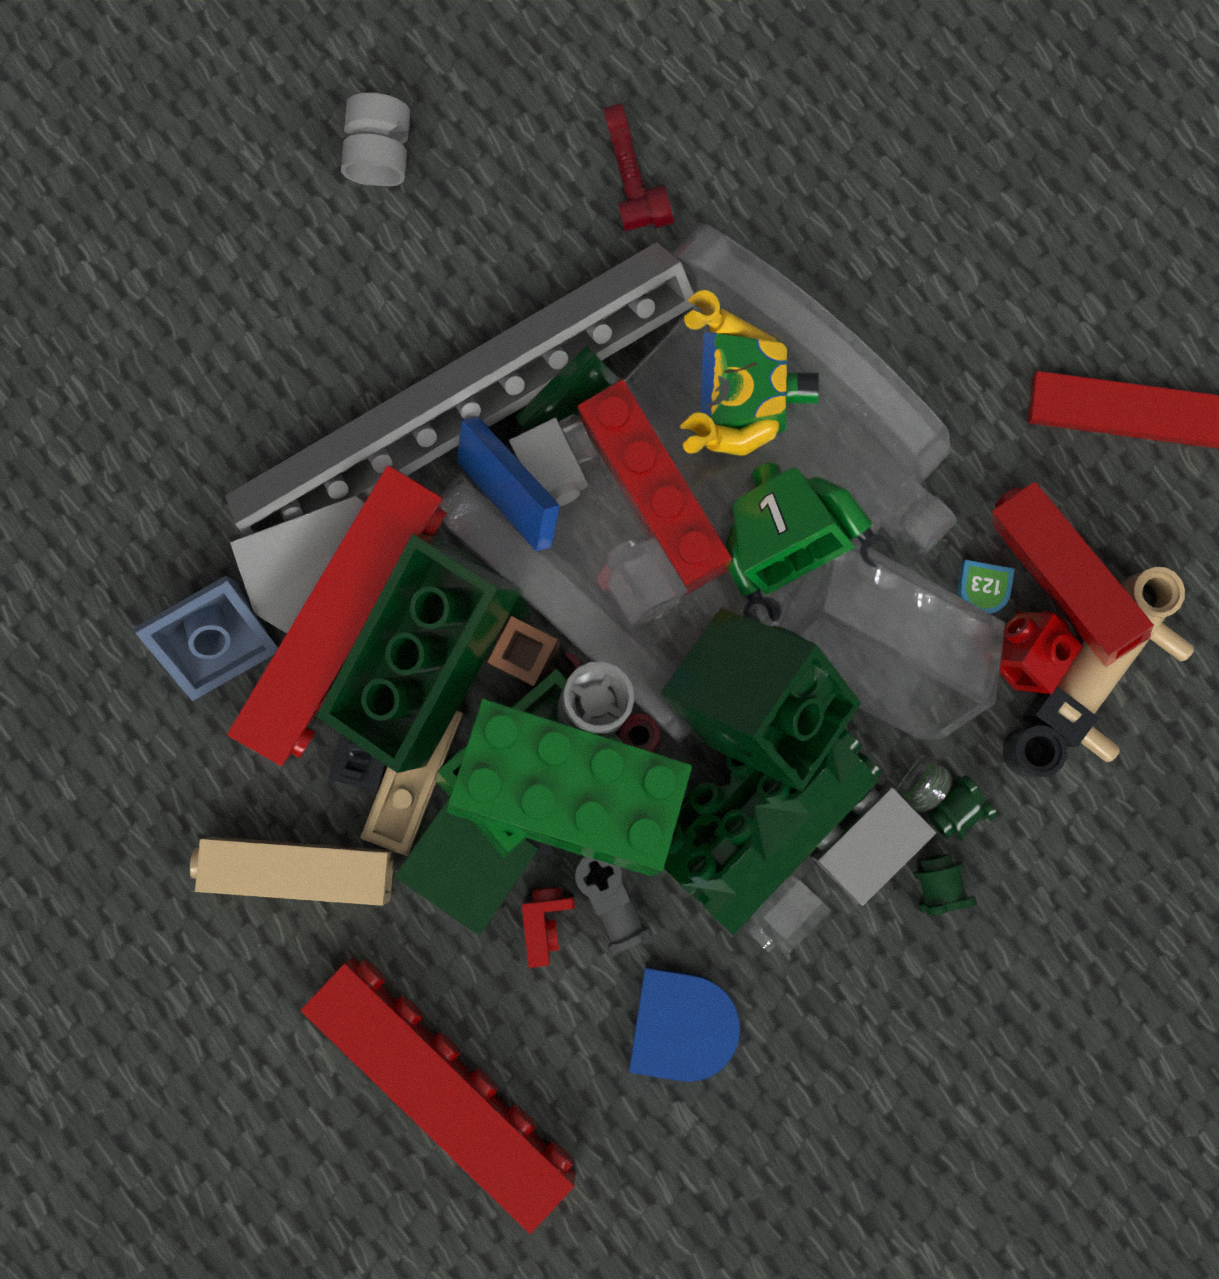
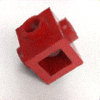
[986,611,1083,694]

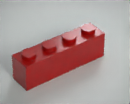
[578,380,732,596]

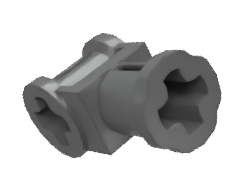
[575,855,653,954]

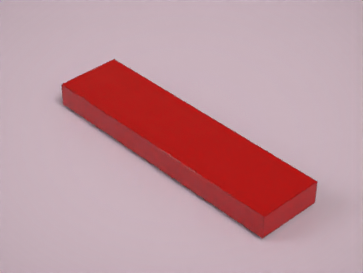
[1027,371,1219,449]

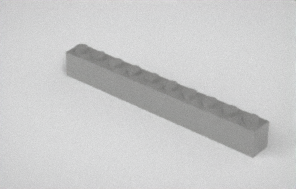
[225,242,695,537]

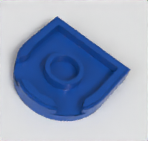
[629,966,740,1082]

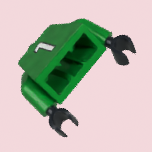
[725,462,895,623]

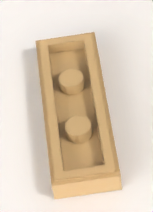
[360,711,464,856]

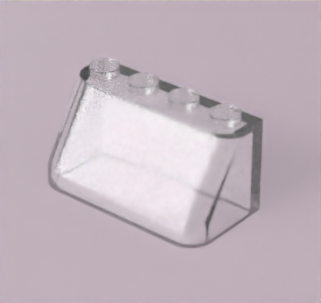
[779,538,1005,740]

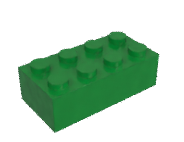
[446,699,692,877]

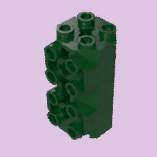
[664,729,882,935]

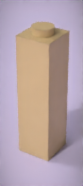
[190,837,395,906]

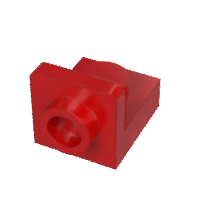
[522,887,575,968]

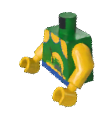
[680,290,819,456]

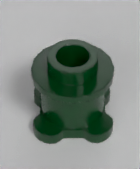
[927,775,997,841]
[913,854,977,916]

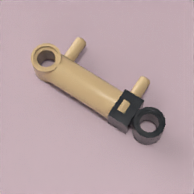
[1003,567,1194,777]

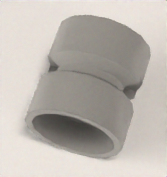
[341,93,410,186]
[556,661,635,739]

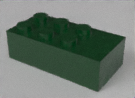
[316,534,523,773]

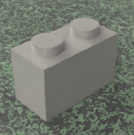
[812,787,936,906]

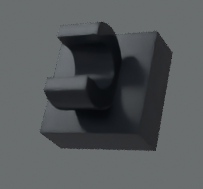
[328,734,387,792]

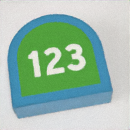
[957,560,1015,615]

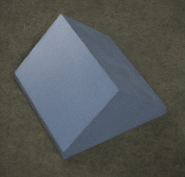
[134,576,279,701]

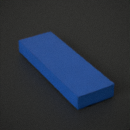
[456,416,560,551]

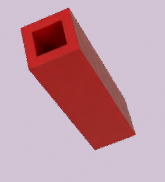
[992,482,1154,667]

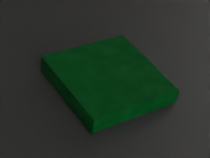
[394,797,539,936]

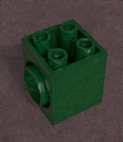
[660,608,861,792]

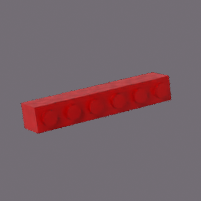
[227,465,447,767]
[300,957,575,1235]

